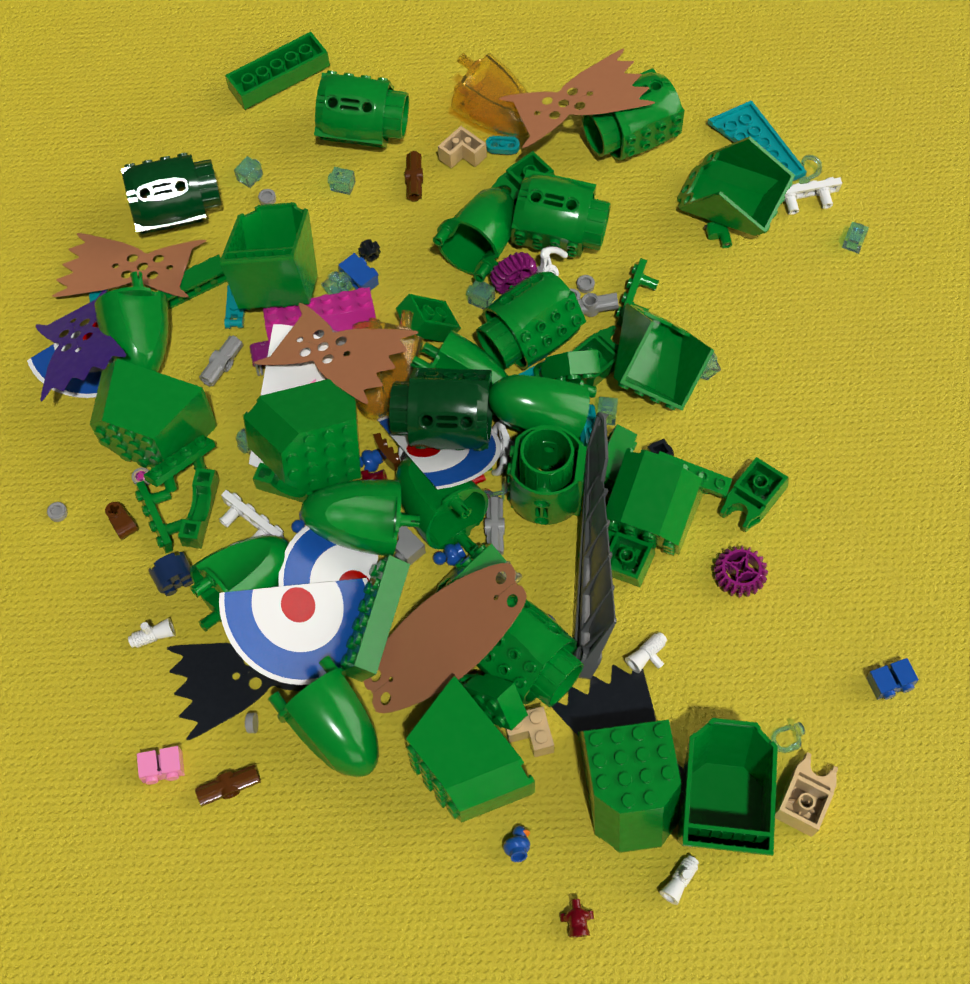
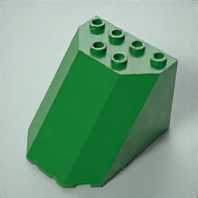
[677,136,795,236]
[614,303,714,411]

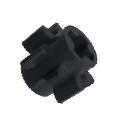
[358,239,381,261]

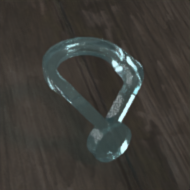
[799,155,822,184]
[484,476,508,502]
[771,722,805,753]

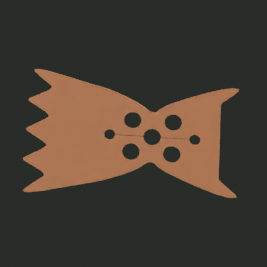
[499,49,655,148]
[52,233,207,297]
[253,303,418,404]

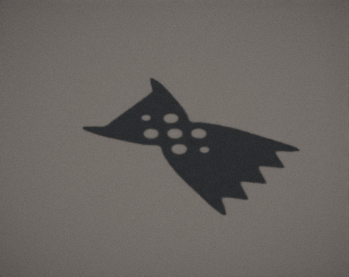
[167,643,308,740]
[551,665,683,779]

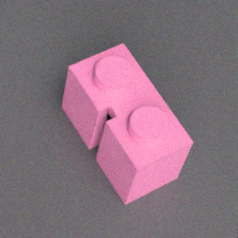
[137,746,185,785]

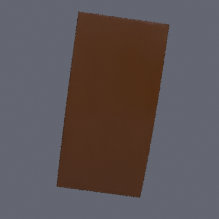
[373,433,400,472]

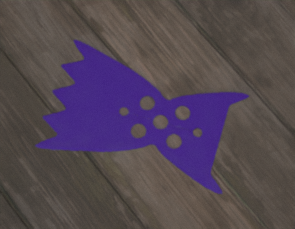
[36,290,126,402]

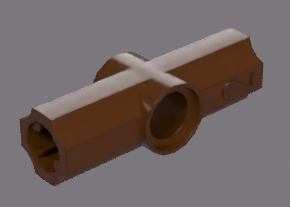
[405,151,423,202]
[195,765,261,806]

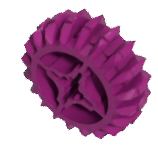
[490,252,538,294]
[714,545,768,598]

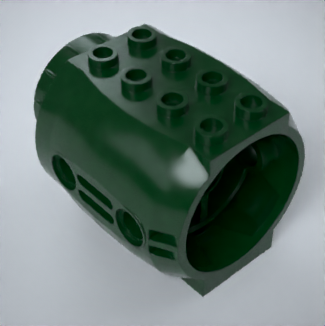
[121,152,222,235]
[389,368,493,451]

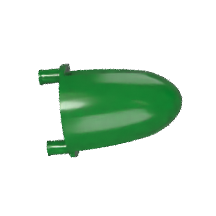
[433,188,515,282]
[94,271,169,372]
[410,330,508,415]
[488,374,597,446]
[395,457,488,553]
[300,479,420,556]
[190,535,289,631]
[268,656,379,777]

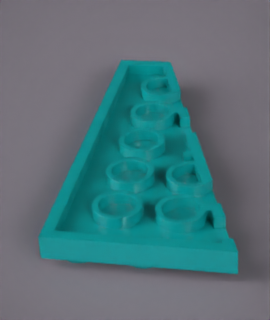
[707,100,807,182]

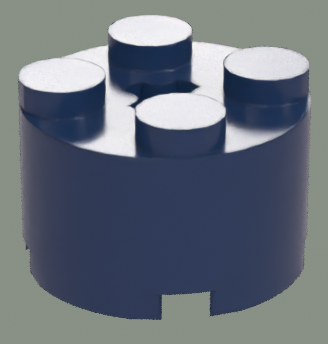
[148,552,193,596]

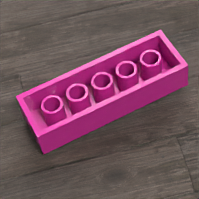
[263,287,377,345]

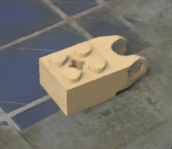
[775,752,838,837]

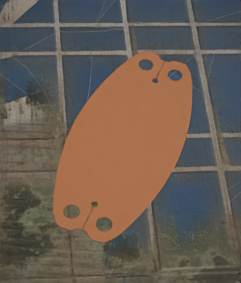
[364,563,527,713]

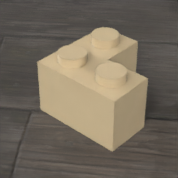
[438,126,487,168]
[505,706,554,757]

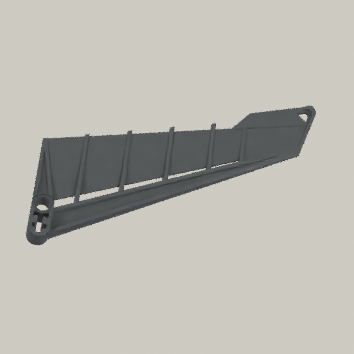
[573,412,617,679]

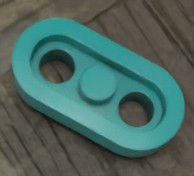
[486,136,520,154]

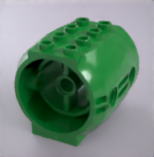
[582,68,685,160]
[314,70,409,149]
[511,169,611,257]
[476,272,586,370]
[507,425,587,525]
[476,594,584,707]

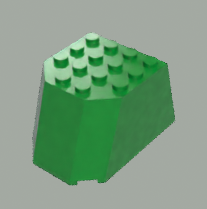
[220,202,318,309]
[90,359,217,468]
[243,379,361,493]
[606,448,704,556]
[406,676,535,823]
[677,718,778,856]
[578,720,681,853]

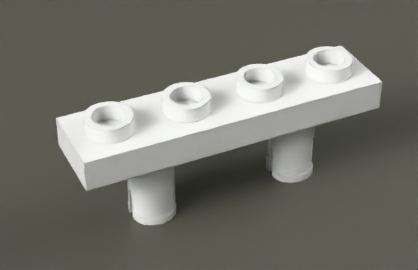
[783,177,842,215]
[219,490,284,538]

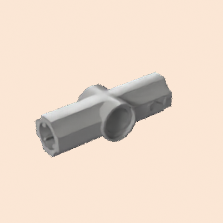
[577,293,619,317]
[199,335,243,387]
[485,497,505,555]

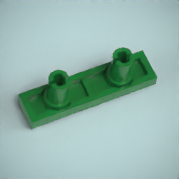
[616,258,659,326]
[144,435,216,492]
[658,451,732,498]
[135,481,182,554]

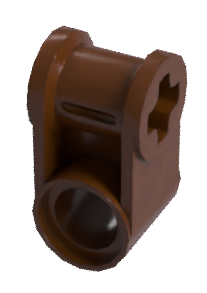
[105,502,138,540]

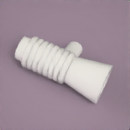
[128,618,176,648]
[625,632,667,673]
[659,855,699,905]

